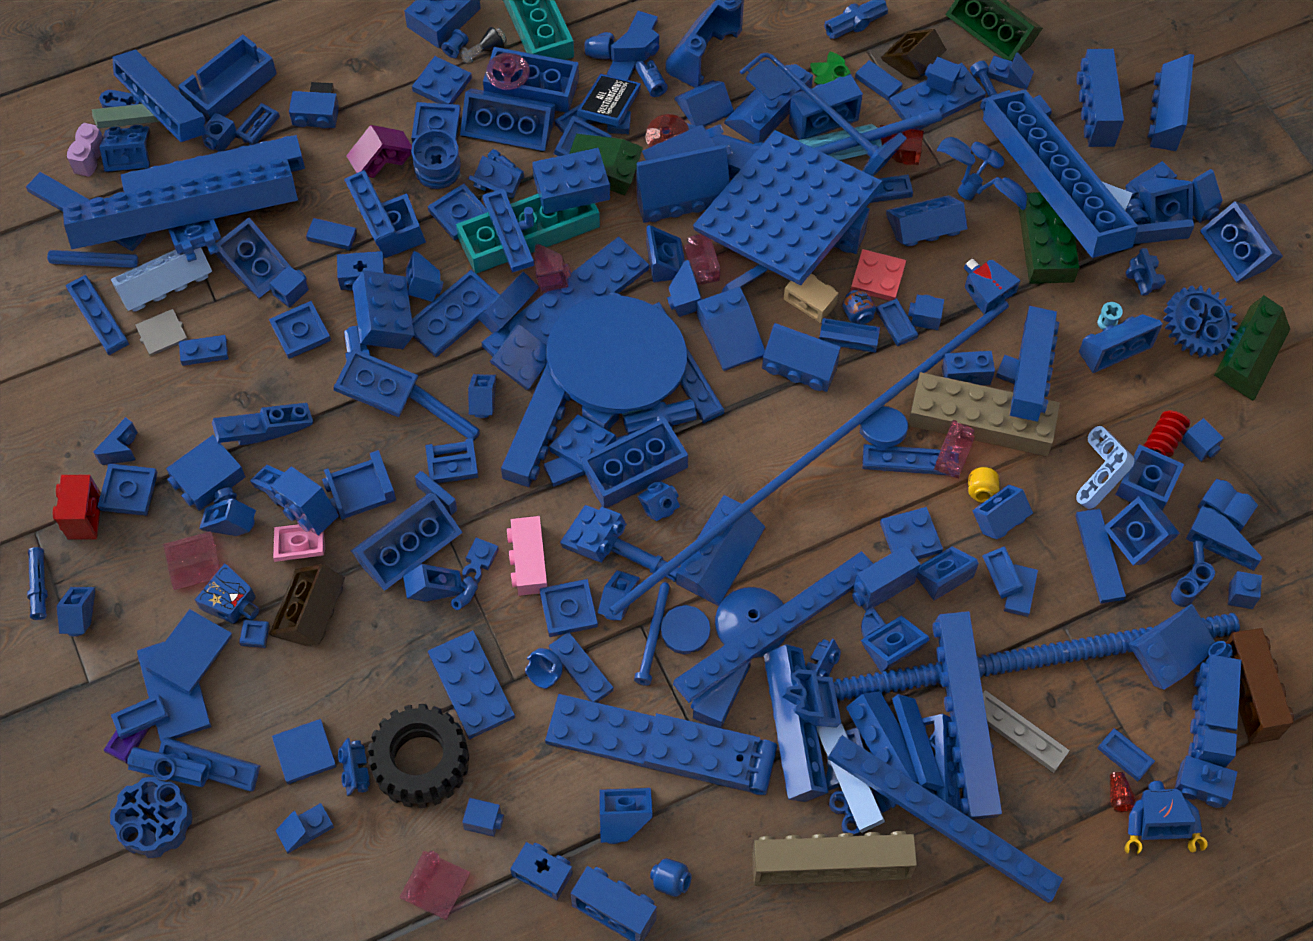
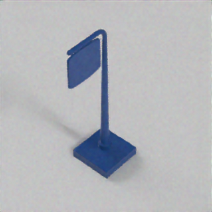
[740,53,907,176]

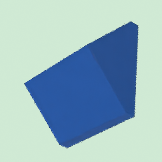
[675,80,734,127]
[646,225,685,282]
[917,546,979,601]
[861,615,929,673]

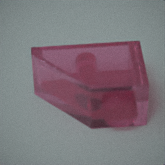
[535,244,571,292]

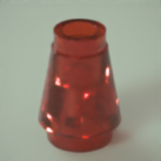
[1109,772,1136,813]

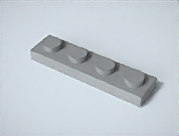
[983,690,1070,773]

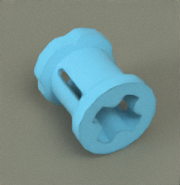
[1097,302,1123,330]

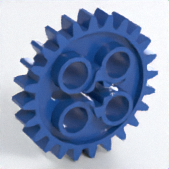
[1163,285,1238,358]

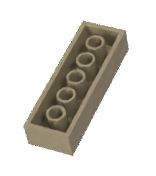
[908,372,1060,456]
[752,831,917,885]

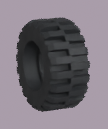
[368,704,469,808]

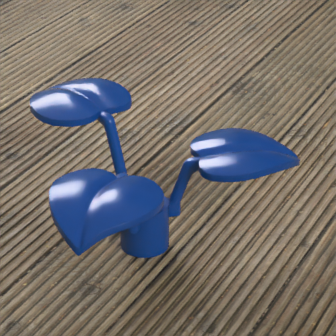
[937,137,1027,211]

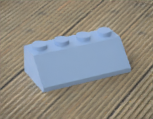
[111,248,212,311]

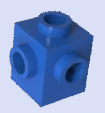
[637,481,680,521]

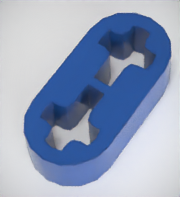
[99,90,141,108]

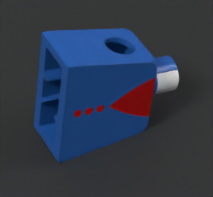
[964,259,1020,315]

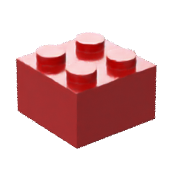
[53,475,101,540]

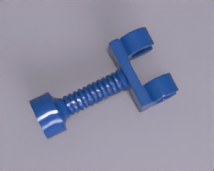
[970,60,1011,114]

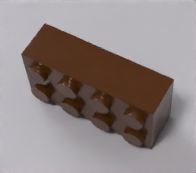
[1226,628,1294,744]

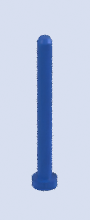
[634,582,670,685]

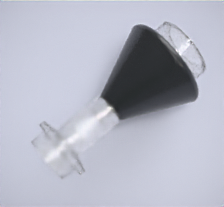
[459,27,507,63]

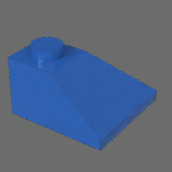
[1139,177,1193,224]
[600,788,652,844]

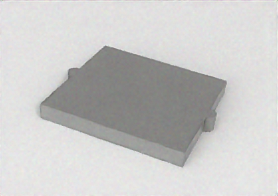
[136,309,188,356]

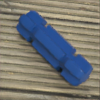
[487,149,524,180]

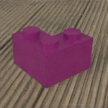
[347,125,412,178]

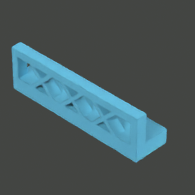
[797,124,882,160]

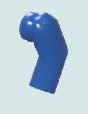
[451,576,478,610]

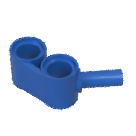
[1171,541,1215,607]

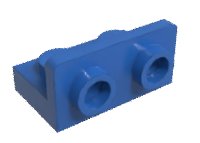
[468,156,524,198]

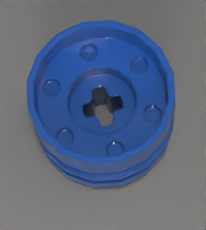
[411,129,461,189]

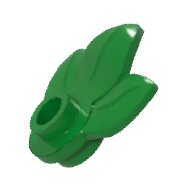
[810,51,851,85]

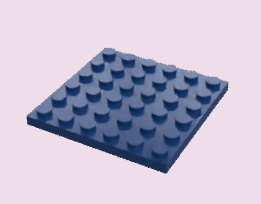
[693,130,883,286]

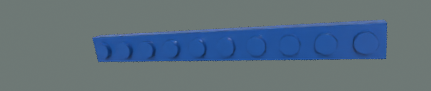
[673,551,873,703]
[827,735,1063,903]

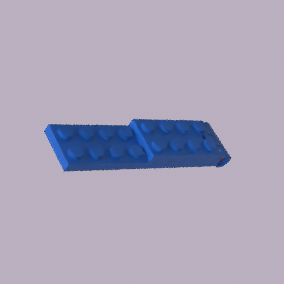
[545,694,778,795]

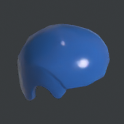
[525,648,563,689]

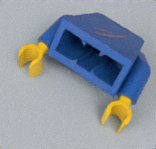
[1124,781,1207,855]

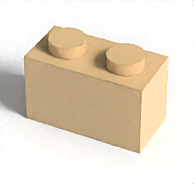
[784,273,838,323]

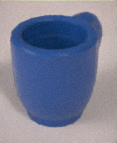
[585,32,615,59]

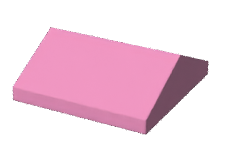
[273,524,325,562]

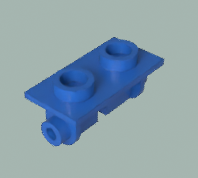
[806,639,841,677]
[338,738,370,796]

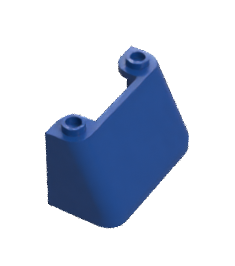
[665,0,744,88]

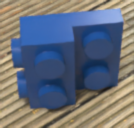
[560,505,627,563]

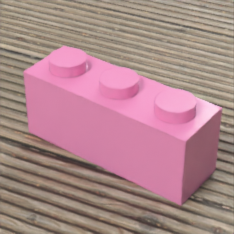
[507,516,547,596]

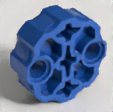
[110,777,192,858]

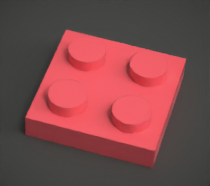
[851,249,906,301]

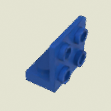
[99,125,150,172]

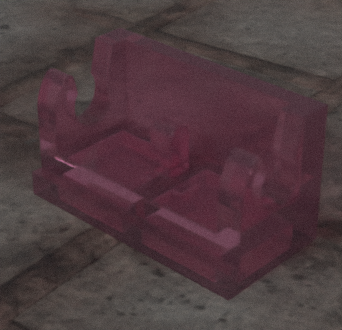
[684,234,720,286]
[934,420,975,479]

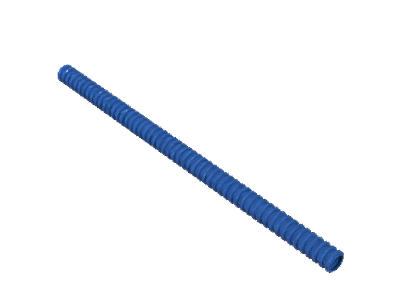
[833,613,1240,701]

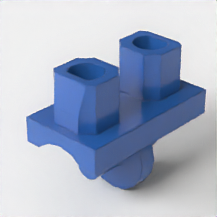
[1126,248,1166,295]

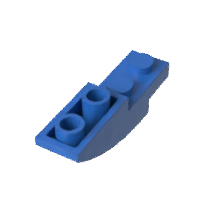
[212,403,313,445]

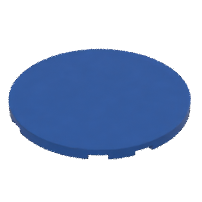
[546,295,687,414]

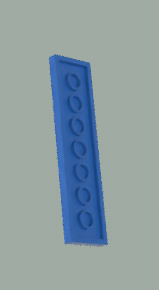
[481,236,649,357]

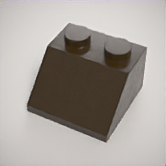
[881,29,947,77]

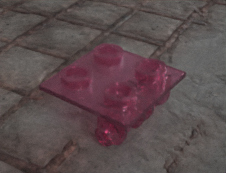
[399,851,470,920]

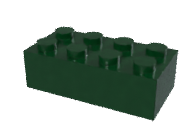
[1018,192,1079,284]

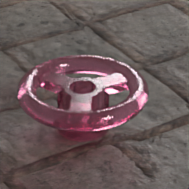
[486,53,530,90]

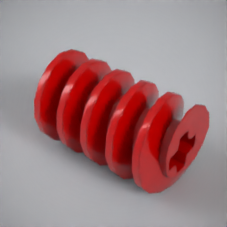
[1144,410,1191,457]

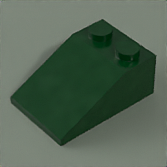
[569,133,643,196]

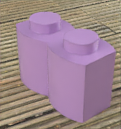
[67,123,103,177]

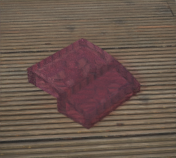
[163,531,221,590]

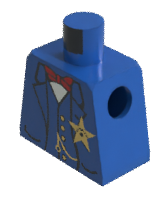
[195,563,260,623]

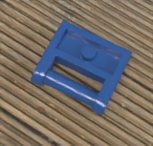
[425,438,478,484]

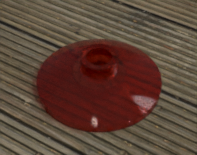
[645,114,689,148]

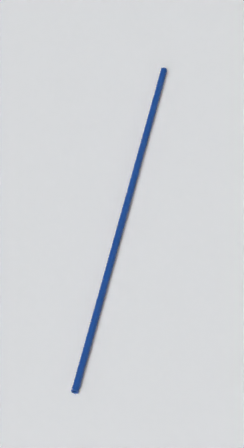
[609,300,1009,616]

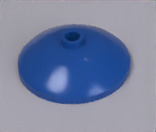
[715,587,787,658]

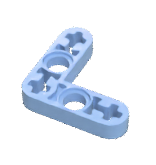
[1076,426,1134,509]

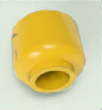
[968,467,1000,503]

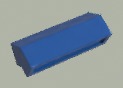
[819,318,880,353]

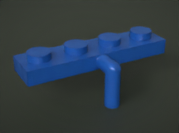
[482,188,534,273]

